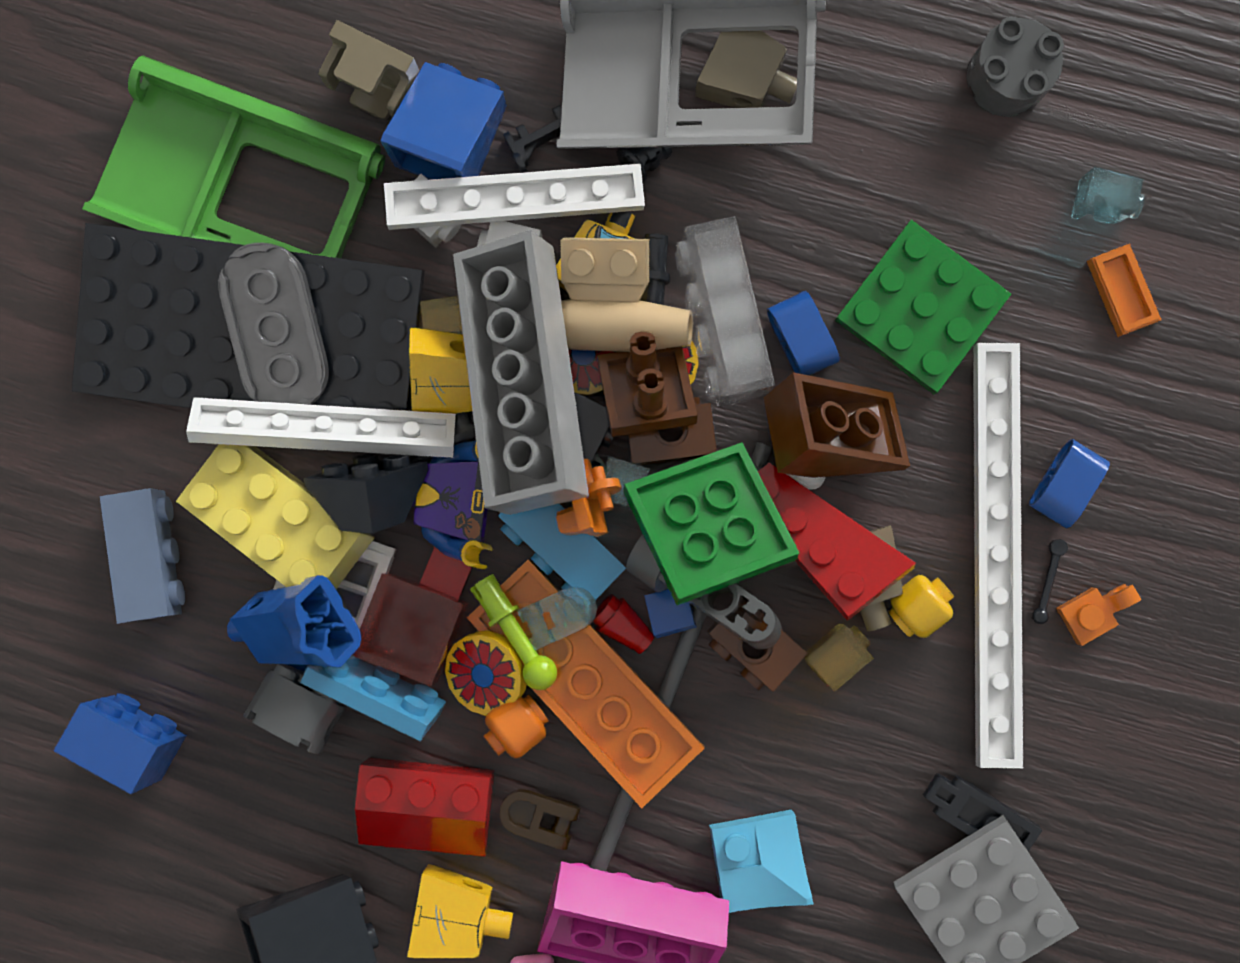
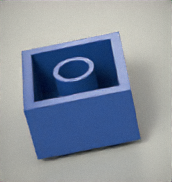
[53,693,187,794]

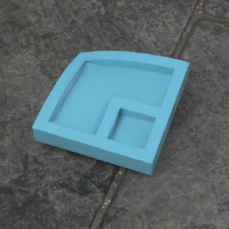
[709,810,813,913]

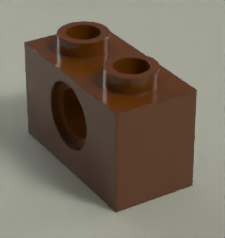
[628,397,717,467]
[706,603,808,692]

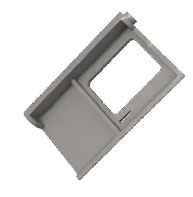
[557,0,826,149]

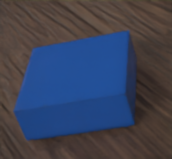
[644,589,697,638]

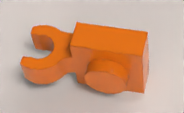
[1056,584,1142,646]

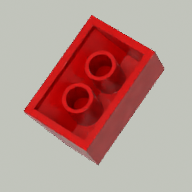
[355,757,495,857]

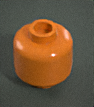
[483,695,549,758]

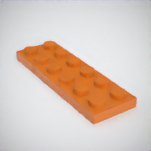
[467,559,705,808]

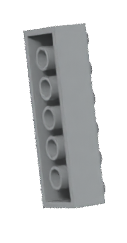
[453,230,589,515]

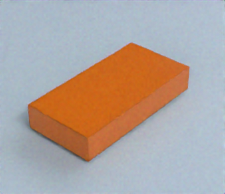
[1086,243,1161,337]

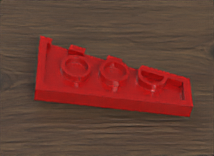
[758,463,916,621]

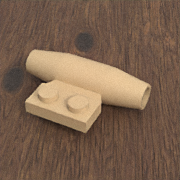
[560,238,693,352]

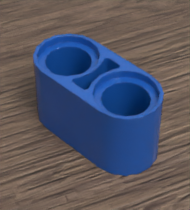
[766,291,840,376]
[1029,439,1110,529]

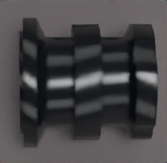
[616,147,672,183]

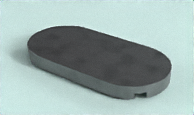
[218,243,329,405]

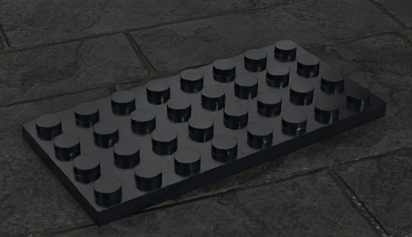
[72,223,425,411]

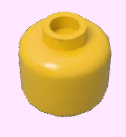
[888,575,954,638]

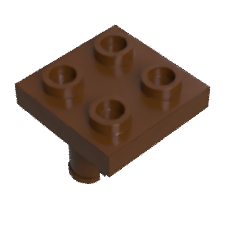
[597,331,698,437]

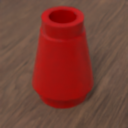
[591,594,655,654]

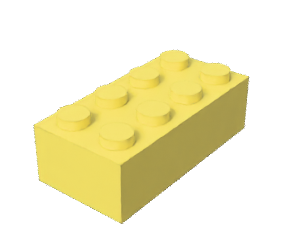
[176,444,375,589]

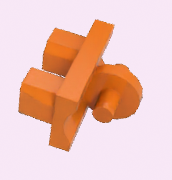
[556,459,622,537]

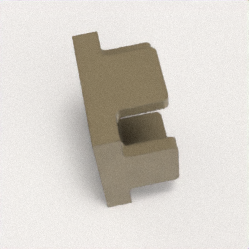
[319,20,419,121]

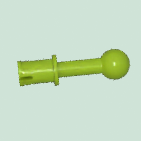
[470,574,557,690]

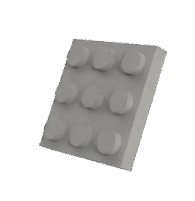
[894,815,1079,963]

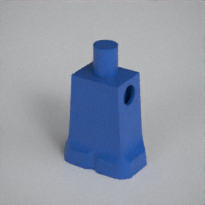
[227,576,361,668]

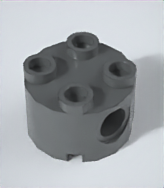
[966,16,1064,117]
[243,664,345,755]

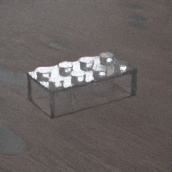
[675,216,775,407]

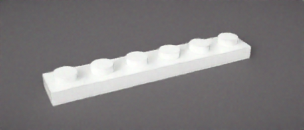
[384,164,645,230]
[186,398,456,458]

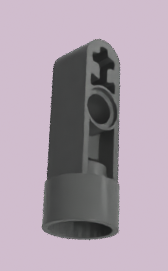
[626,534,781,649]

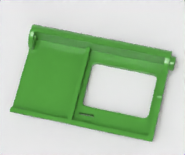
[82,56,386,258]

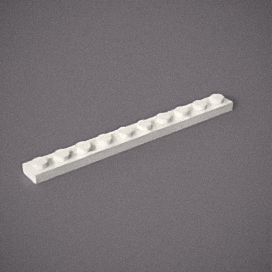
[973,343,1023,768]

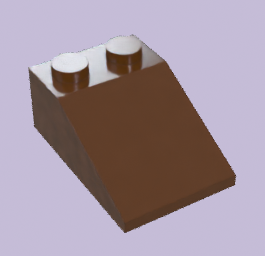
[763,372,910,478]

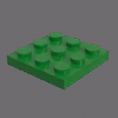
[834,220,1011,395]
[623,442,800,605]

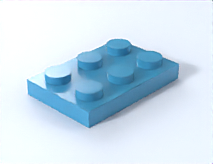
[300,651,446,741]

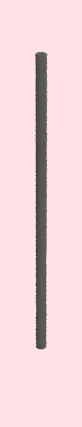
[590,442,772,872]

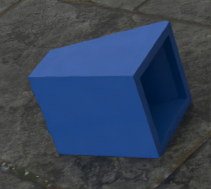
[380,62,507,180]

